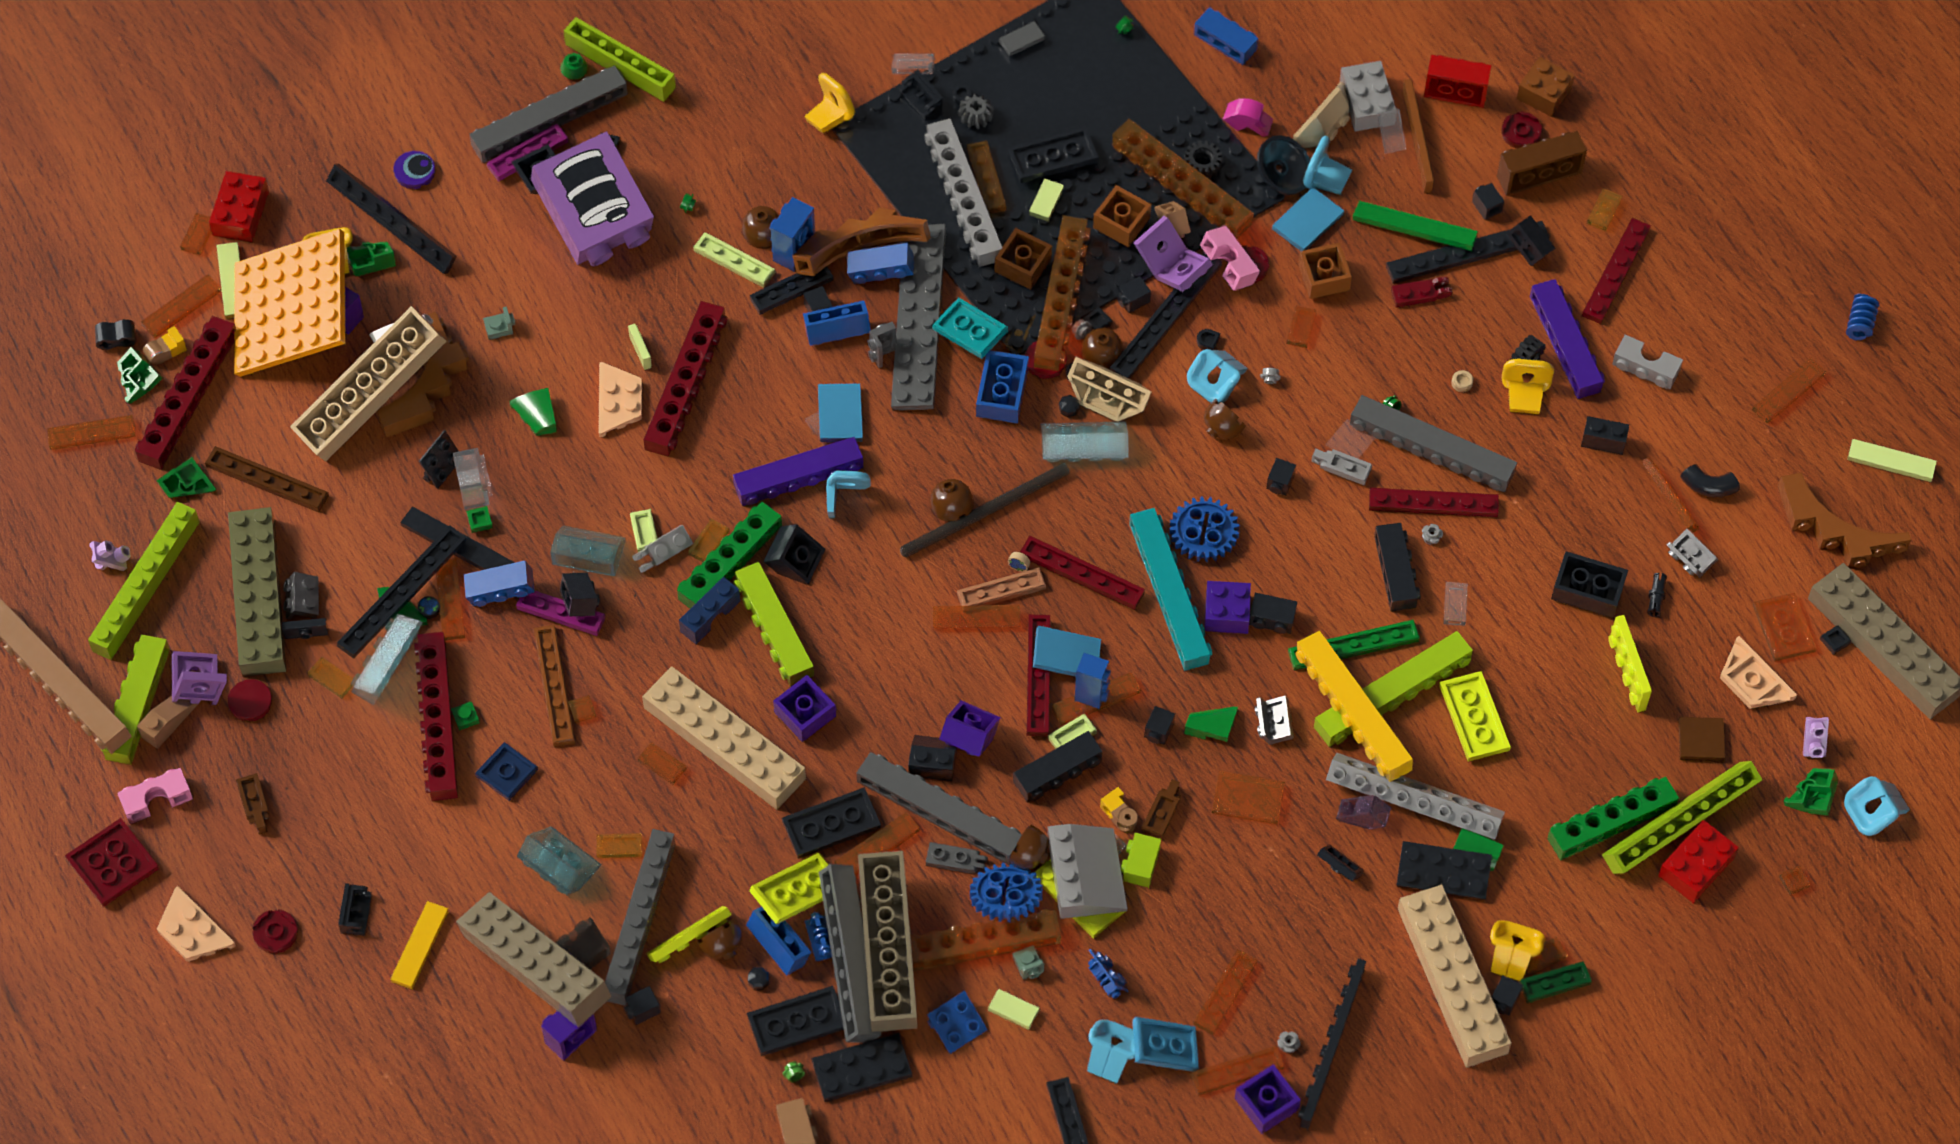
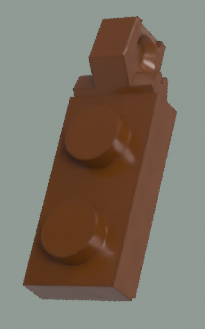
[235,773,269,834]
[1141,779,1181,839]

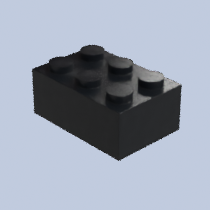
[1551,551,1628,618]

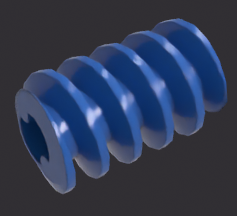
[1846,294,1880,341]

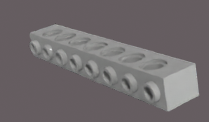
[924,119,1002,267]
[1326,753,1505,839]

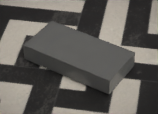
[999,22,1045,57]

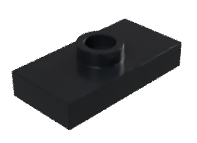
[282,618,329,639]
[1317,845,1364,881]

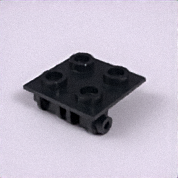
[419,430,463,489]

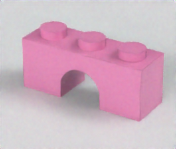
[1200,226,1260,291]
[117,768,193,824]

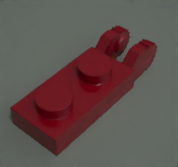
[1391,276,1453,307]

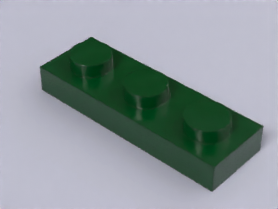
[1519,961,1592,1003]

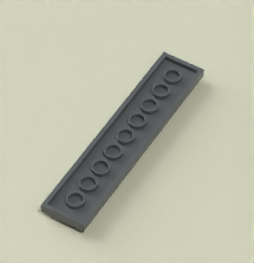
[891,224,946,411]

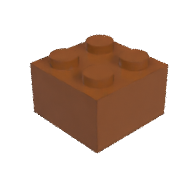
[1516,56,1575,117]
[1093,185,1151,247]
[1298,243,1352,299]

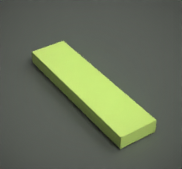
[694,232,775,288]
[217,242,240,319]
[1847,439,1937,482]

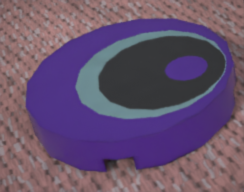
[393,151,435,189]

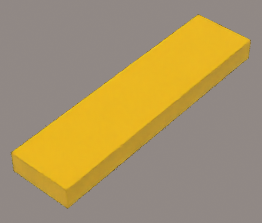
[391,901,449,989]

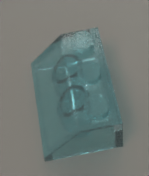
[550,525,626,576]
[516,826,602,895]

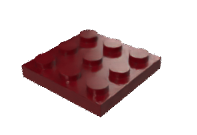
[65,818,159,907]

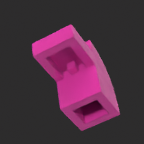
[1223,99,1273,137]

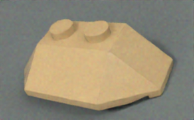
[1293,81,1350,148]
[1067,357,1152,422]

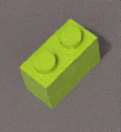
[1121,833,1161,888]

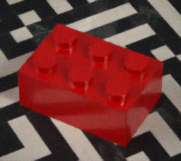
[1423,54,1492,108]
[209,171,269,243]
[1658,820,1739,904]

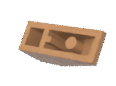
[137,696,201,749]

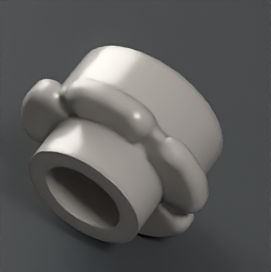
[1072,320,1092,340]
[1260,368,1281,384]
[1422,524,1443,544]
[1278,1032,1300,1053]

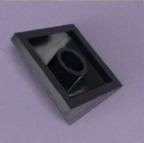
[511,144,555,195]

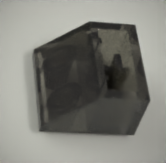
[556,917,611,970]

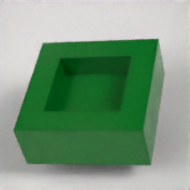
[466,506,493,533]
[451,701,480,731]

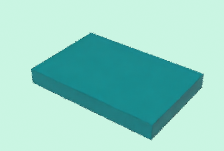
[932,298,1008,359]

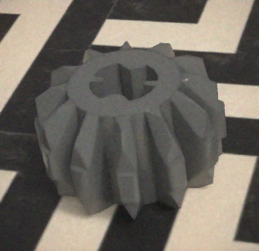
[959,93,994,130]

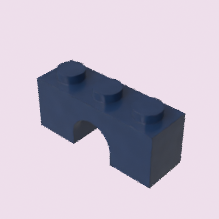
[679,577,740,644]

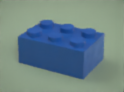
[770,197,815,272]
[976,350,1029,423]

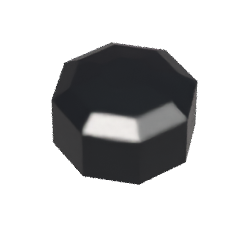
[1058,395,1080,417]
[748,967,769,990]

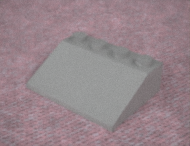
[1047,824,1127,919]

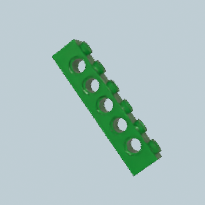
[677,502,782,609]
[1547,776,1679,861]

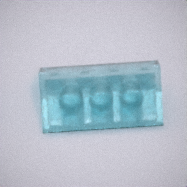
[1041,422,1128,462]
[351,614,423,705]

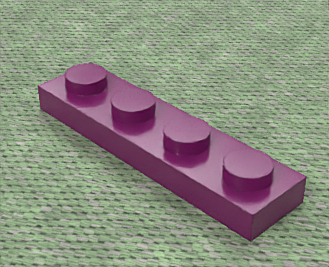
[487,124,568,182]
[516,591,605,636]

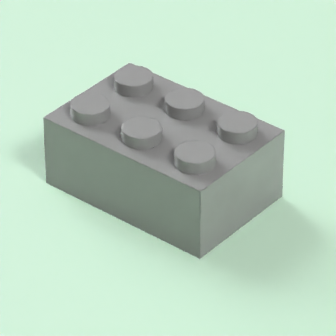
[1340,61,1396,131]

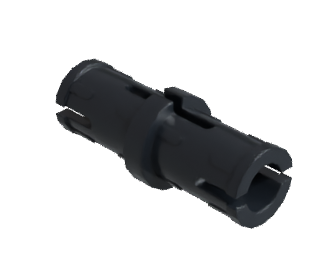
[1647,573,1667,617]

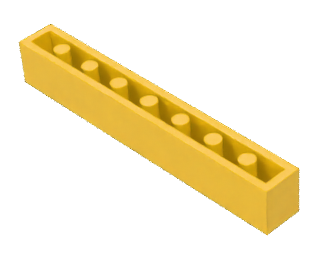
[1296,631,1413,782]

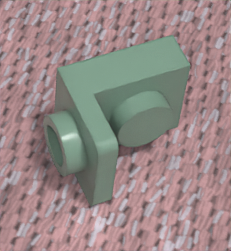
[483,306,515,340]
[1012,945,1044,980]

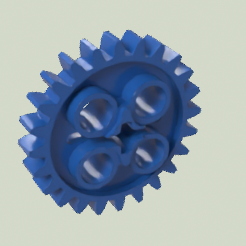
[1169,496,1239,562]
[970,863,1043,922]

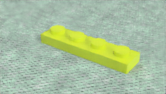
[646,906,731,963]

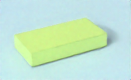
[1029,179,1064,221]
[628,324,652,370]
[630,509,657,552]
[1048,714,1097,749]
[988,989,1039,1030]

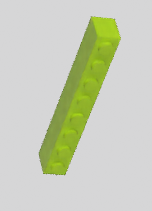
[88,502,200,660]
[1314,631,1473,747]
[1602,761,1762,874]

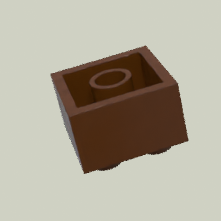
[995,228,1052,289]

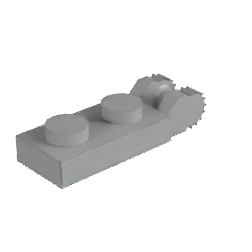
[632,525,693,572]

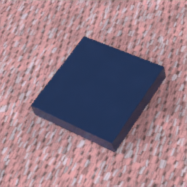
[475,742,538,801]

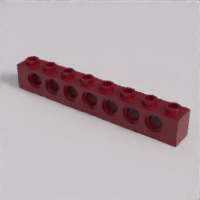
[643,301,728,457]
[135,315,236,470]
[414,631,458,801]

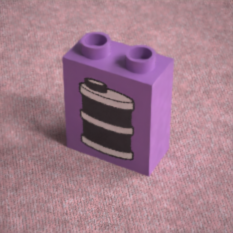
[531,132,654,266]

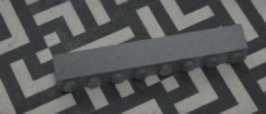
[469,66,628,163]
[1349,395,1518,493]
[856,752,1022,865]
[605,829,676,1006]
[819,864,881,1043]

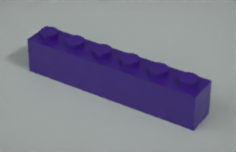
[1530,279,1605,399]
[733,437,863,506]

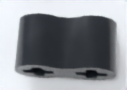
[95,319,136,350]

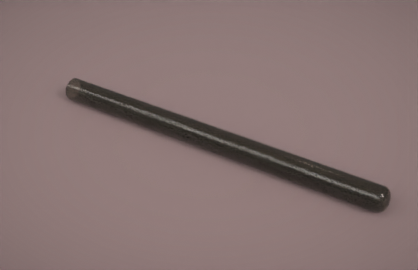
[900,463,1070,558]

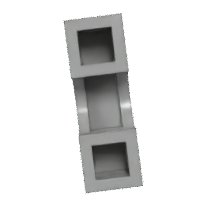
[1612,335,1683,389]

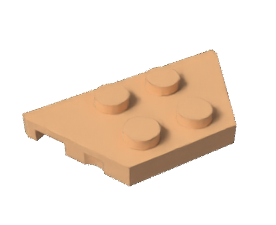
[599,362,642,437]
[1720,636,1797,709]
[157,886,236,962]

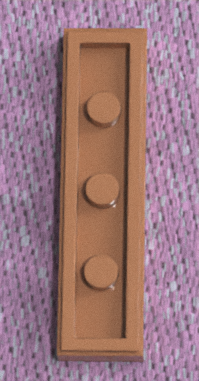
[957,567,1046,612]

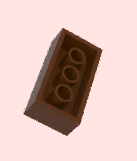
[1497,131,1587,196]

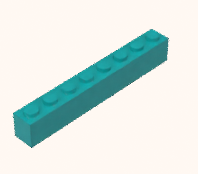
[1129,508,1212,671]

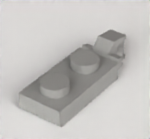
[1311,449,1372,485]

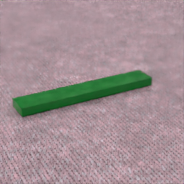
[1353,201,1478,251]
[1288,619,1420,670]

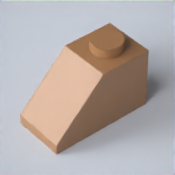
[1155,201,1190,238]

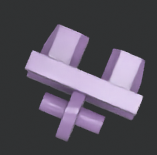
[90,540,131,571]
[1803,717,1829,758]

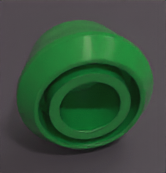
[560,53,588,80]

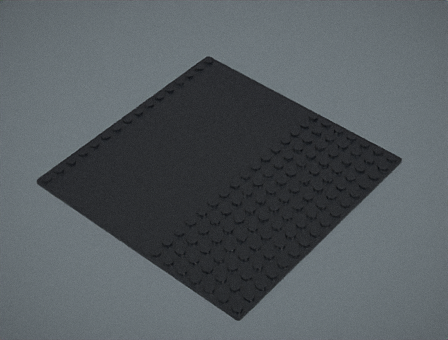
[832,0,1285,355]

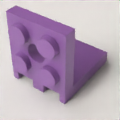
[1134,216,1213,292]
[172,651,227,705]

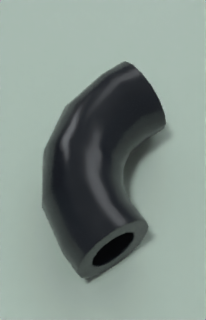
[1680,464,1740,498]

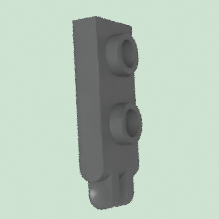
[926,842,988,874]

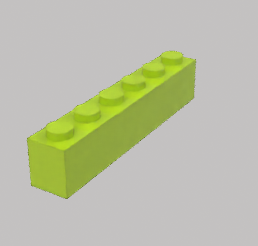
[564,17,676,102]
[733,562,814,686]
[101,634,170,765]

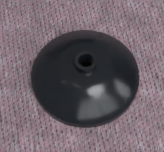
[1257,135,1310,195]

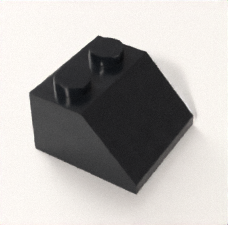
[763,524,826,584]
[908,735,957,781]

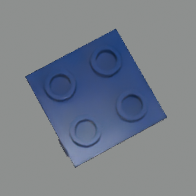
[804,912,832,961]
[1088,949,1129,999]
[927,991,988,1054]

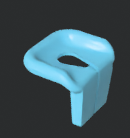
[1303,136,1352,195]
[1187,349,1248,404]
[826,471,871,518]
[1844,776,1910,836]
[1087,1020,1135,1083]

